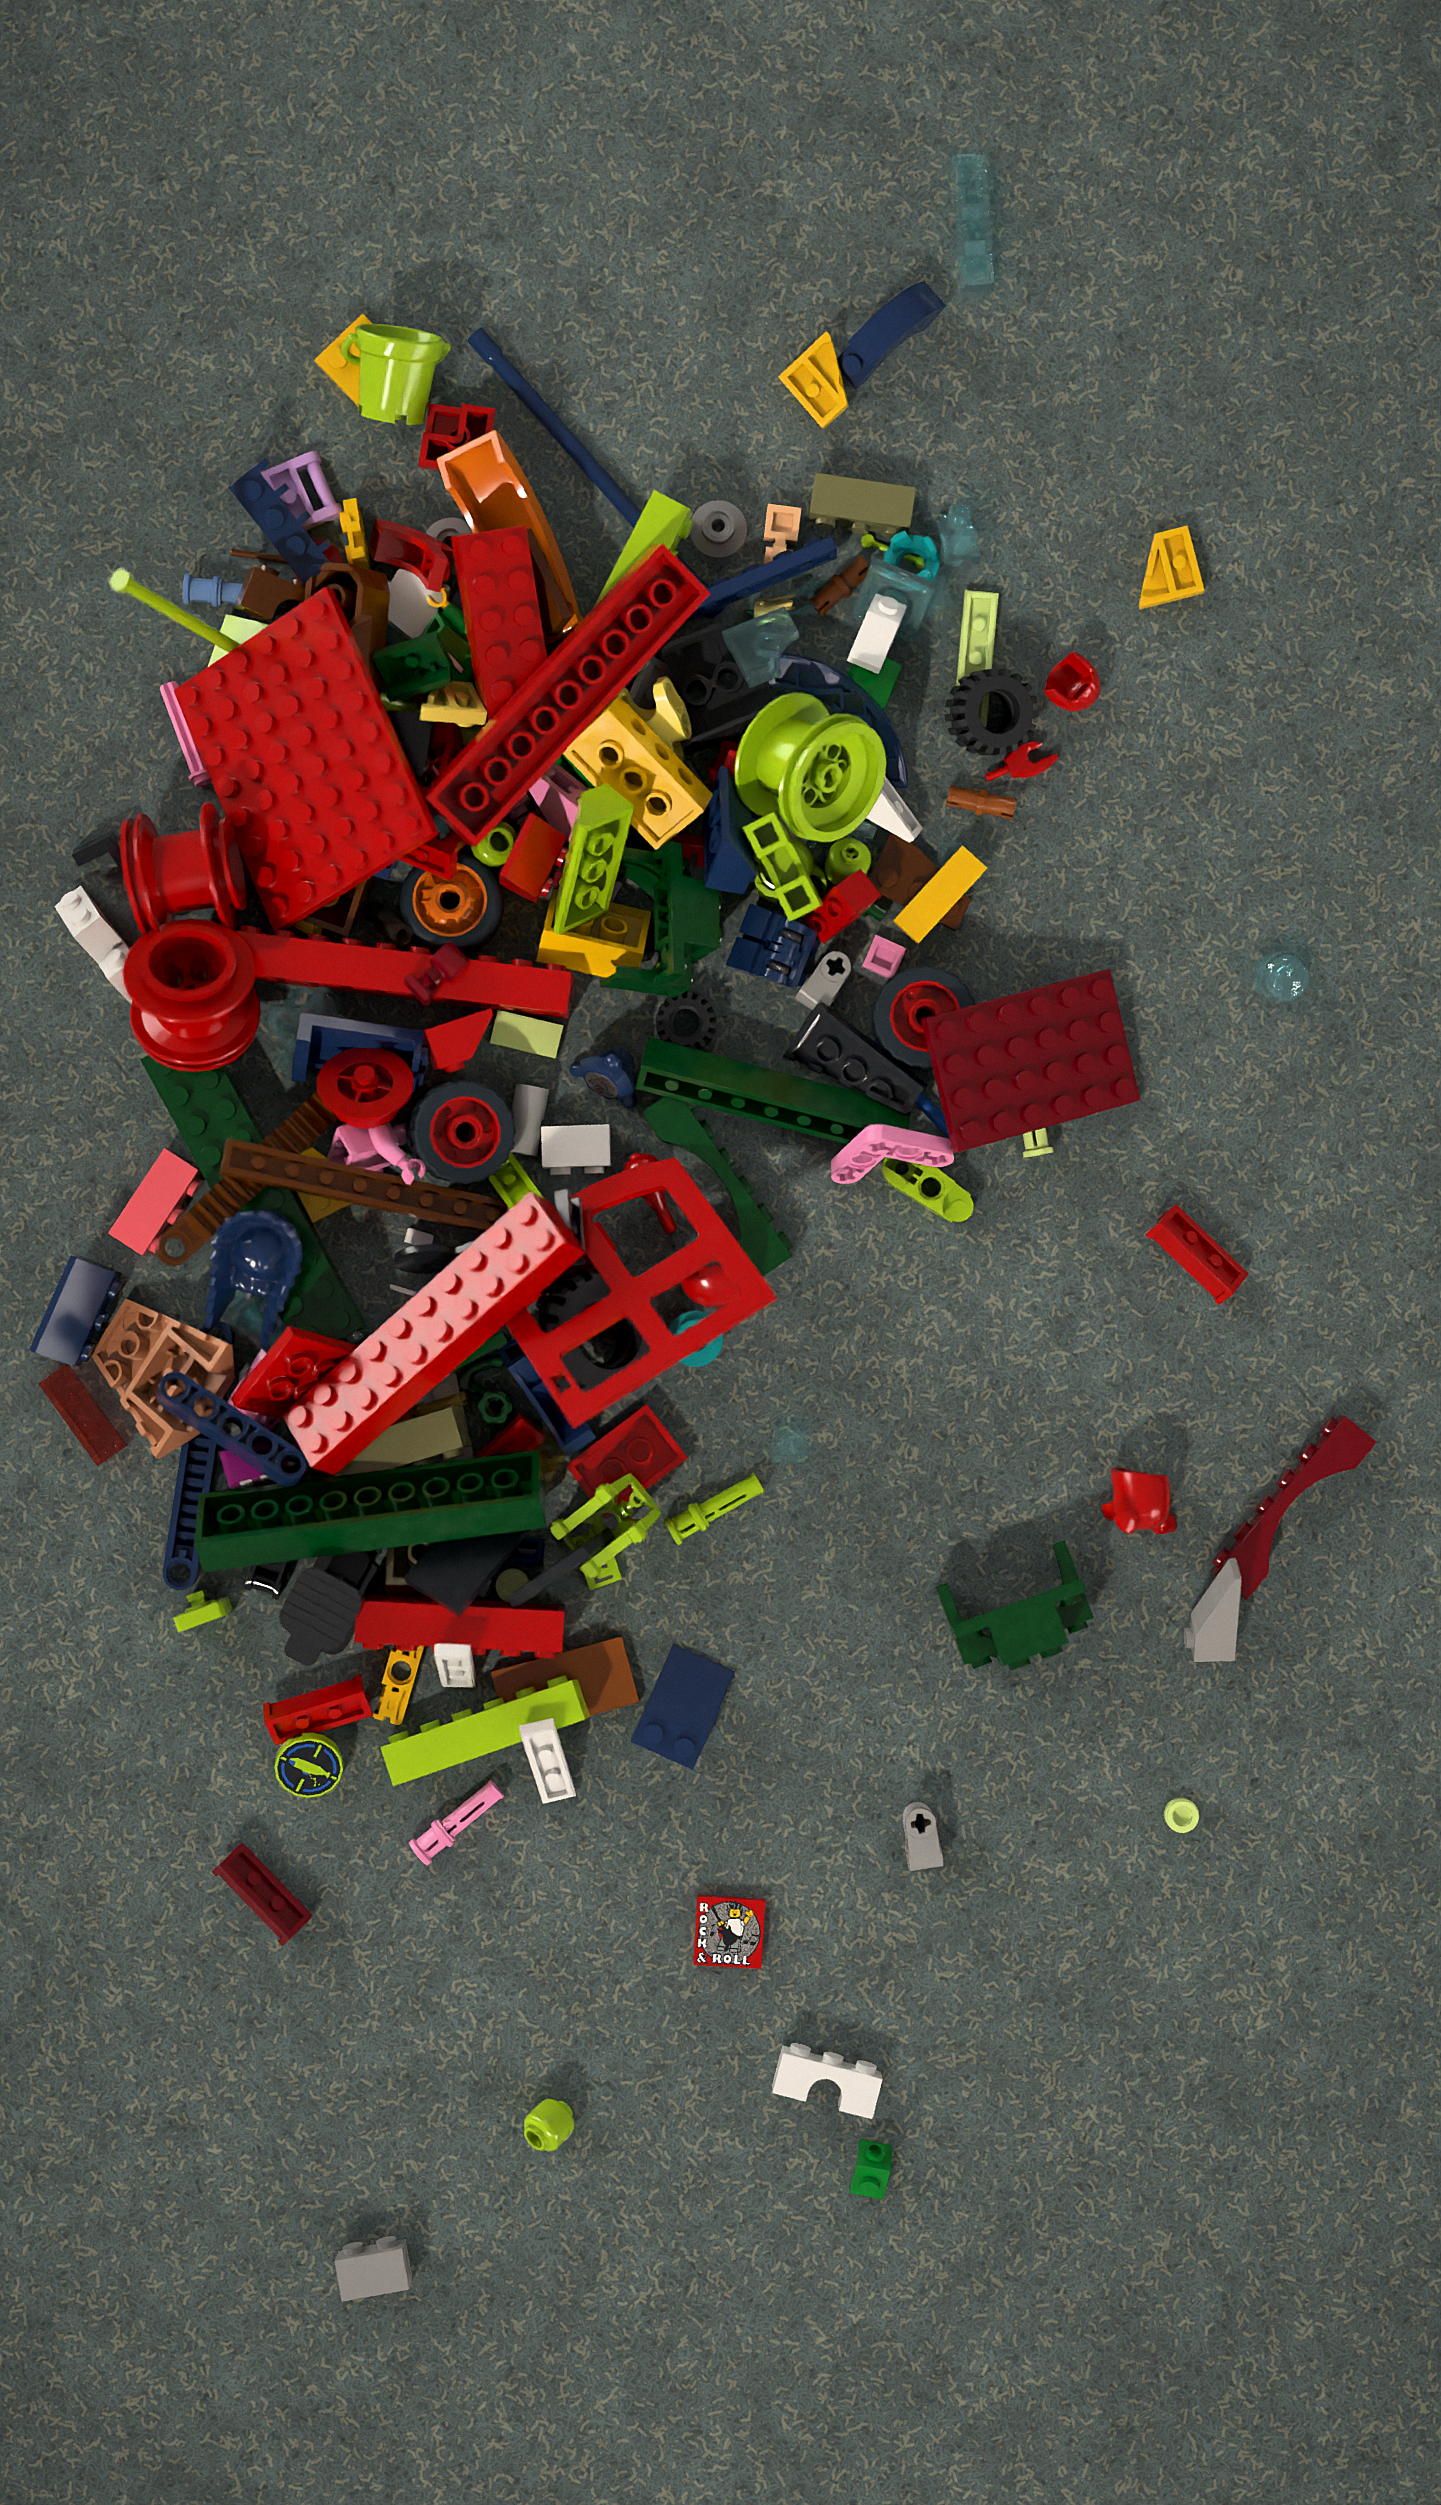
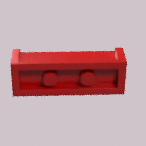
[1145,1203,1249,1305]
[263,1674,373,1746]

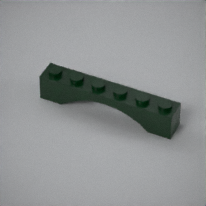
[642,1096,793,1277]

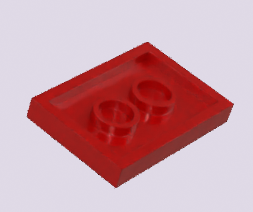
[565,1404,688,1520]

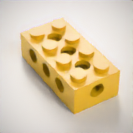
[563,695,713,850]

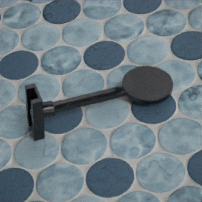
[394,1189,586,1274]

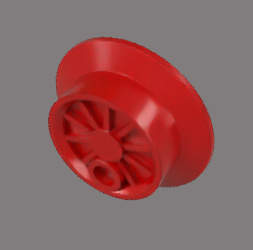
[317,1047,414,1129]

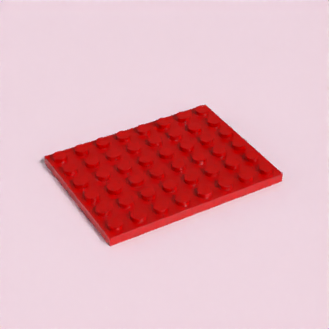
[173,587,439,930]

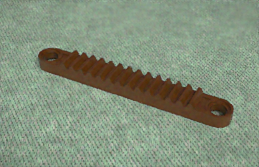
[156,1091,338,1267]

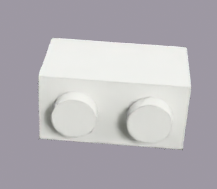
[541,1124,612,1175]

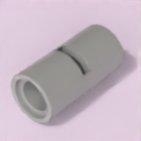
[511,1084,549,1157]

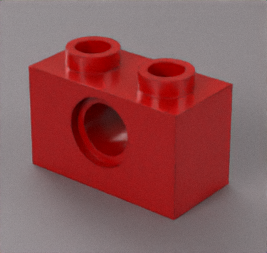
[803,869,882,944]

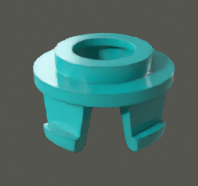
[884,531,940,591]
[669,1311,723,1367]

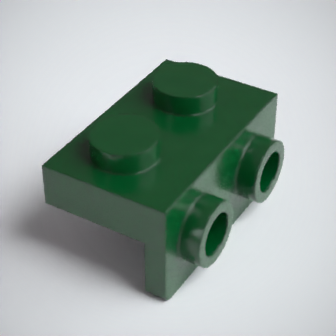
[373,631,453,703]

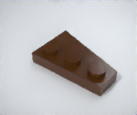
[869,832,971,932]

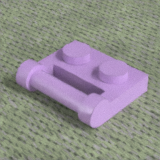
[261,451,344,530]

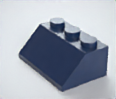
[702,766,758,894]
[29,1255,123,1366]

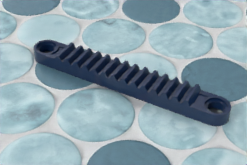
[163,1321,235,1590]

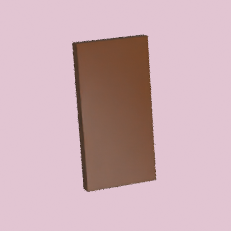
[491,1635,640,1715]

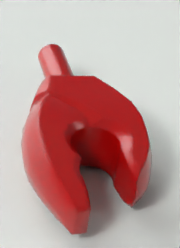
[985,741,1059,782]

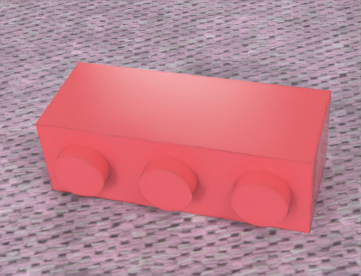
[108,1148,203,1256]

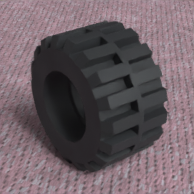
[945,668,1039,756]

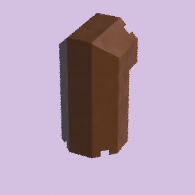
[304,563,390,698]

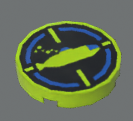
[274,1732,343,1798]

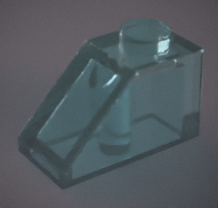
[223,1290,286,1352]

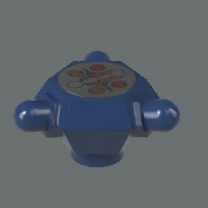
[570,1046,637,1109]

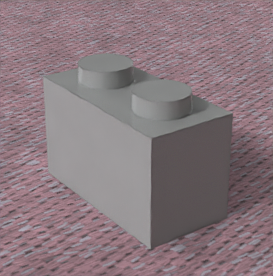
[335,2236,413,2302]

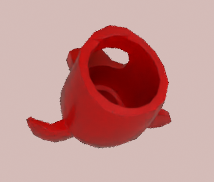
[1101,1467,1177,1534]

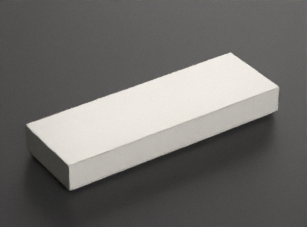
[434,1644,476,1688]
[519,1718,576,1804]

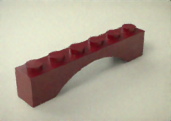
[1210,1415,1377,1600]

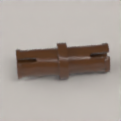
[809,556,874,617]

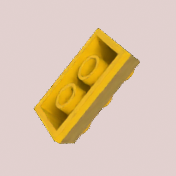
[536,888,651,978]

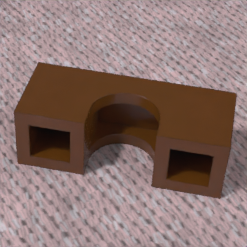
[234,564,306,622]

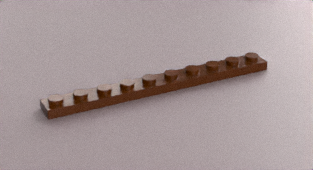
[219,1138,510,1233]

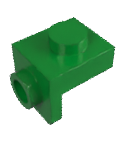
[849,2139,892,2200]

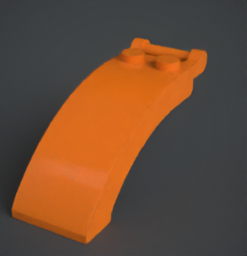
[437,430,584,646]

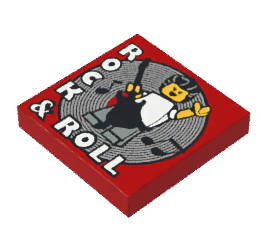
[693,1895,765,1969]

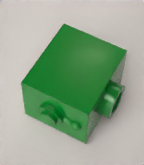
[847,656,902,711]

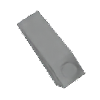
[1184,1558,1241,1662]

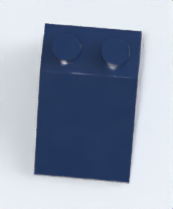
[631,1644,735,1770]

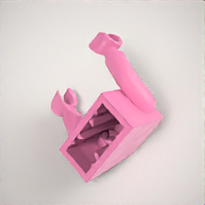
[327,1122,426,1214]

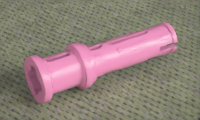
[408,1779,504,1866]

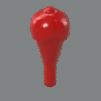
[623,1152,677,1234]

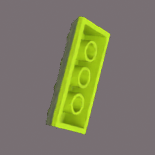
[553,783,635,935]

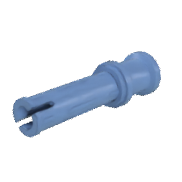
[182,573,287,609]

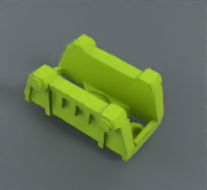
[550,1473,662,1579]

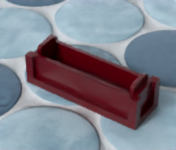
[212,1842,313,1945]

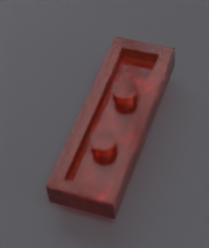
[38,1364,128,1466]

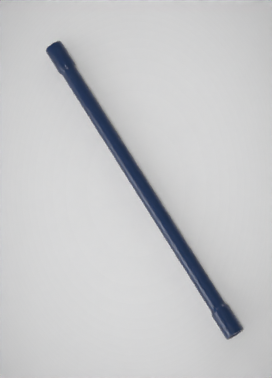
[467,328,726,619]

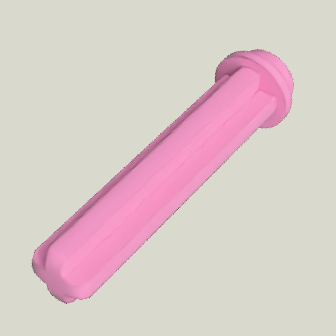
[160,681,212,787]

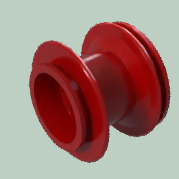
[120,801,247,935]
[122,919,261,1072]

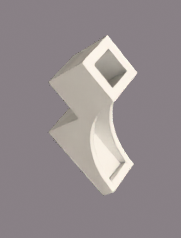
[54,885,132,1004]

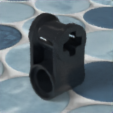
[245,1561,290,1600]

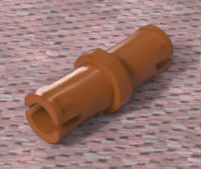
[946,784,1017,820]

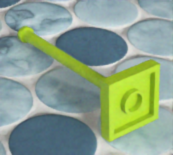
[110,569,270,667]

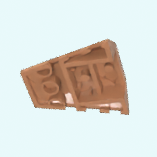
[92,1299,235,1459]

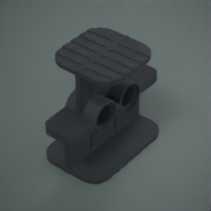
[652,623,773,756]
[279,1551,381,1666]

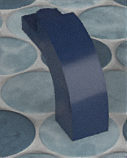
[837,281,946,389]

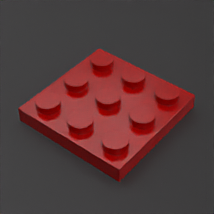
[231,1326,358,1420]

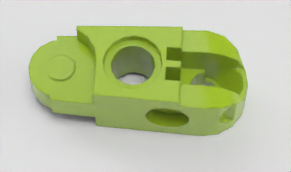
[882,1157,974,1223]

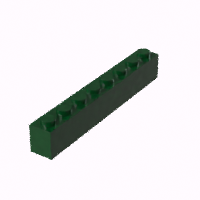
[635,1037,911,1144]

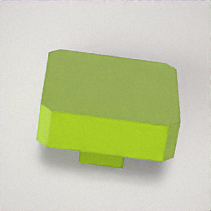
[173,1589,234,1632]

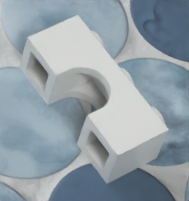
[772,2043,883,2119]

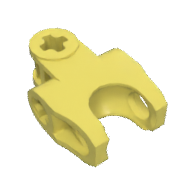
[613,676,692,763]

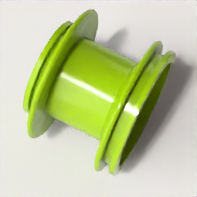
[735,692,886,842]

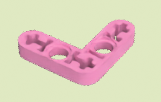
[830,1124,954,1184]

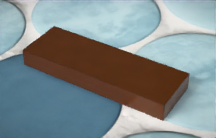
[527,529,572,637]

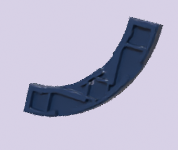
[768,652,908,788]

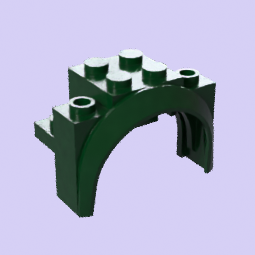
[599,841,722,998]
[935,1540,1094,1670]

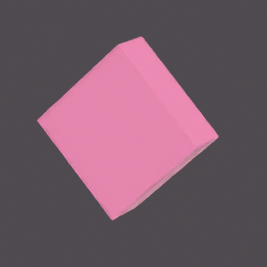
[862,935,907,979]

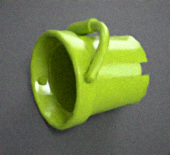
[340,324,451,425]

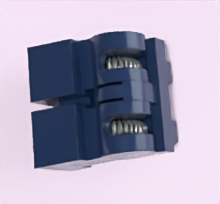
[726,903,820,989]

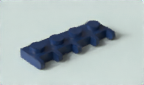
[228,458,348,583]

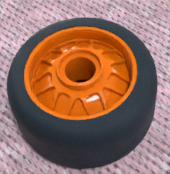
[400,851,504,955]

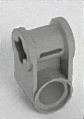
[795,951,851,1011]
[902,1802,943,1871]

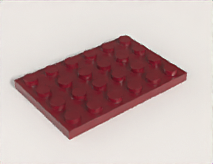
[921,969,1141,1152]

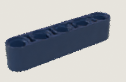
[157,1372,307,1487]

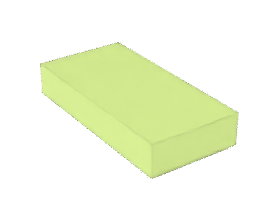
[490,1010,564,1059]

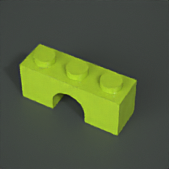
[743,811,823,921]

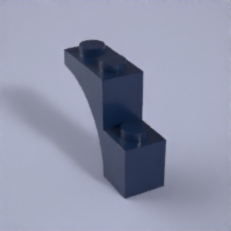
[497,1338,596,1457]

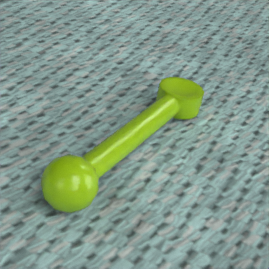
[861,534,924,569]

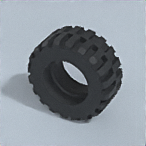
[531,1269,665,1396]

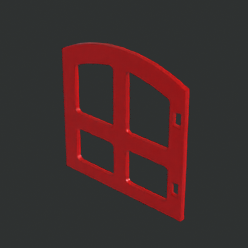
[506,1157,777,1428]

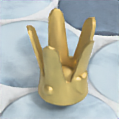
[745,594,795,630]

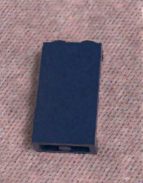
[292,1012,429,1097]

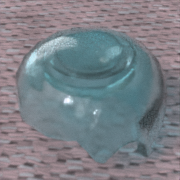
[1253,951,1309,1003]

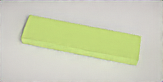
[956,590,999,729]

